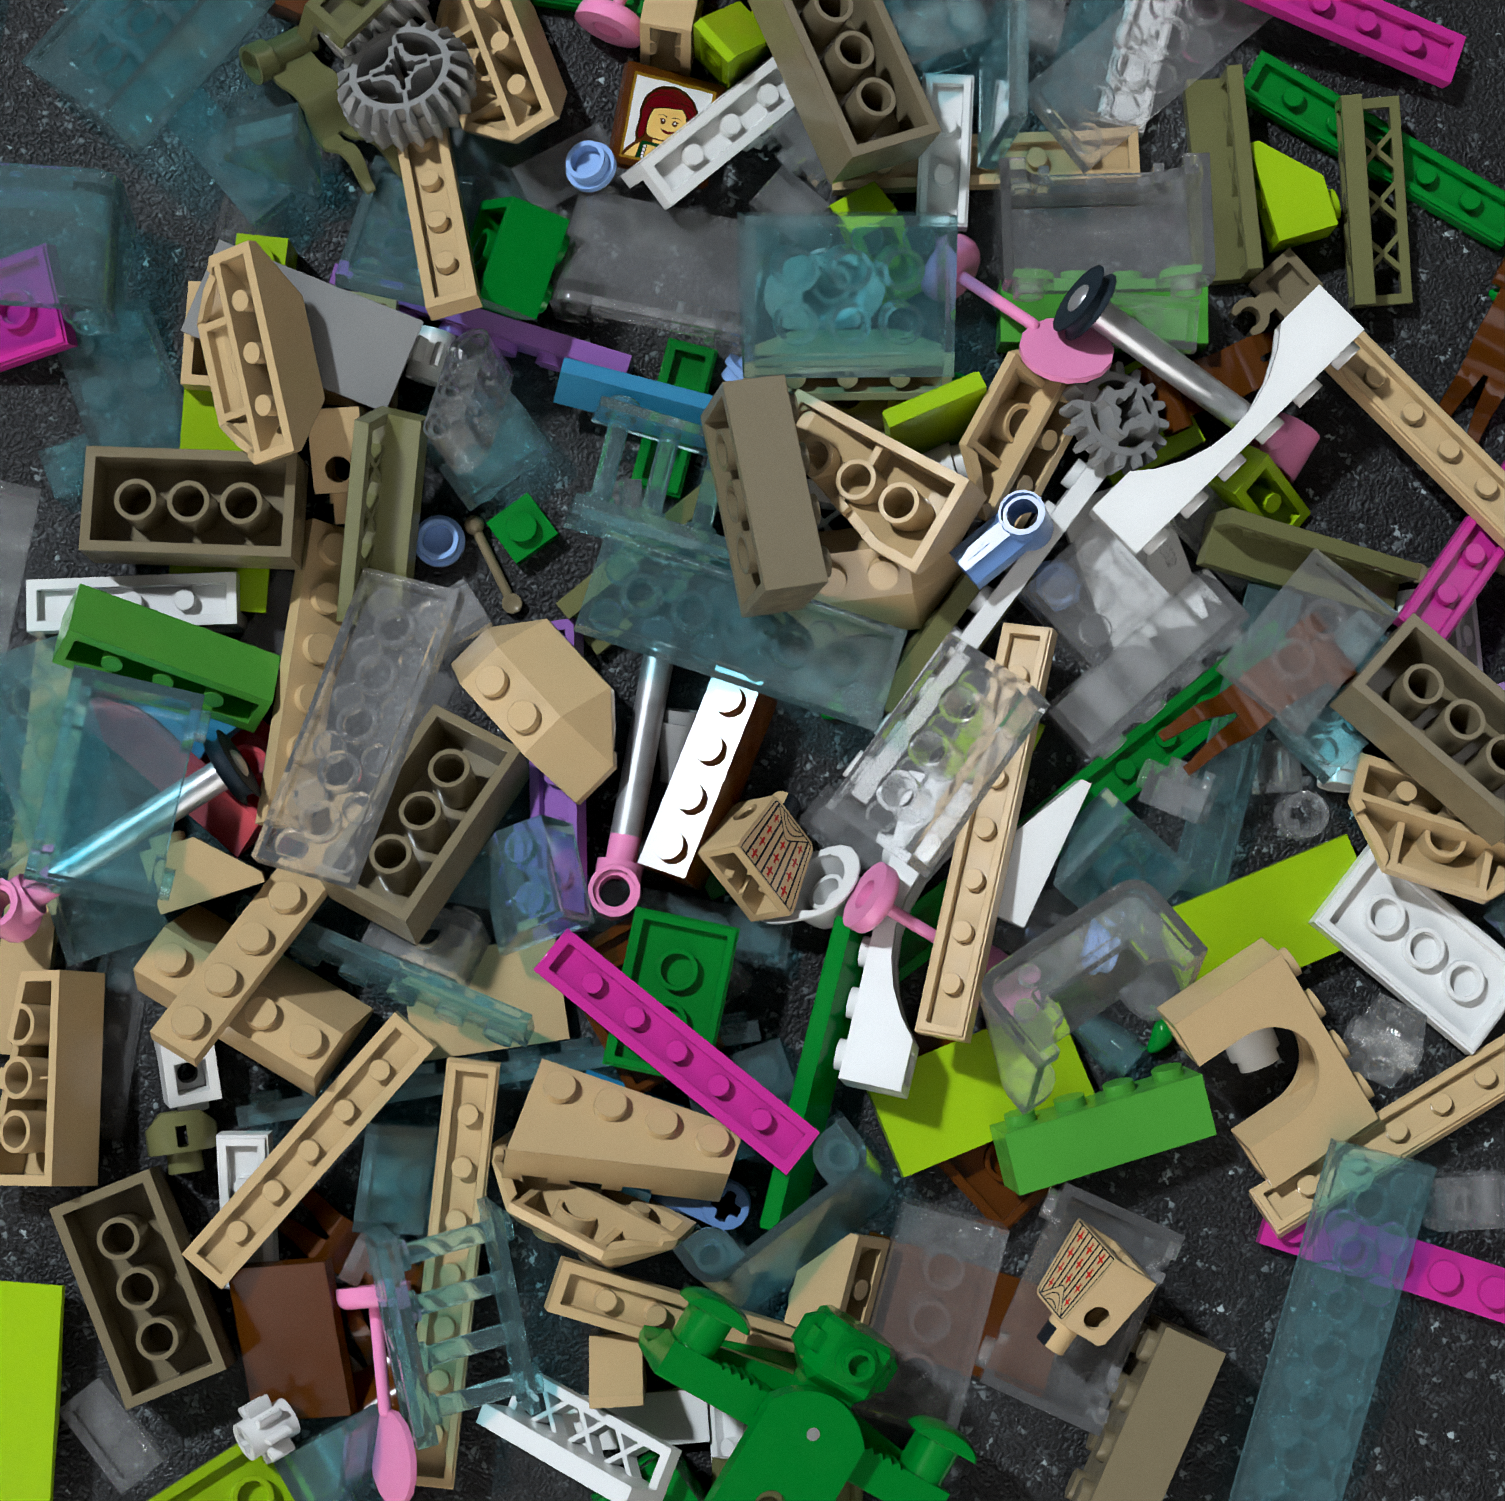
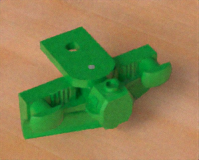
[638,1286,978,1501]

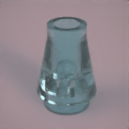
[1068,1006,1147,1078]

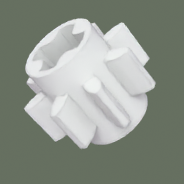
[405,325,464,387]
[233,1394,300,1465]

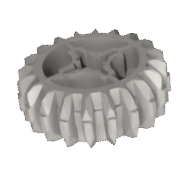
[336,17,477,152]

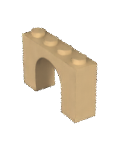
[1156,937,1378,1189]

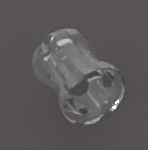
[1273,791,1330,840]

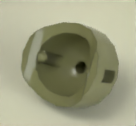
[145,1109,218,1175]

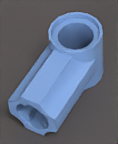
[949,490,1054,590]

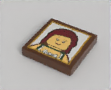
[609,61,726,189]

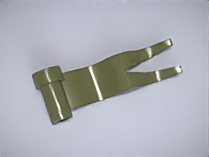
[239,25,402,195]

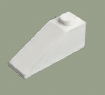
[998,779,1091,928]

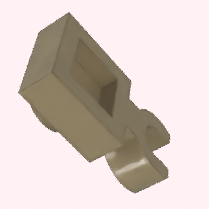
[1228,247,1324,337]

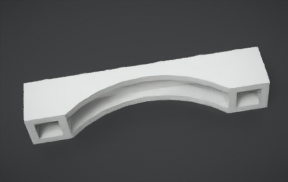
[1088,284,1364,558]
[834,771,968,1099]

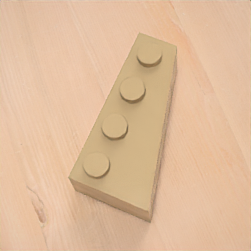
[0,970,105,1186]
[501,1058,741,1202]

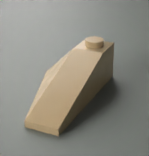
[795,388,987,575]

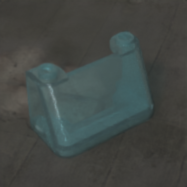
[0,162,137,336]
[22,665,212,909]
[673,1109,895,1312]

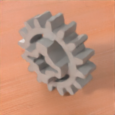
[1059,361,1169,475]

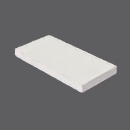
[1308,844,1505,1055]

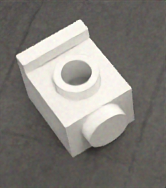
[153,1040,222,1112]

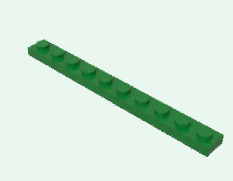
[898,620,1289,983]

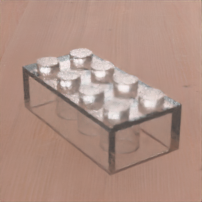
[1041,568,1250,760]
[825,632,1050,879]
[851,1196,1010,1430]

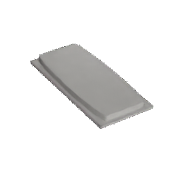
[181,239,424,409]

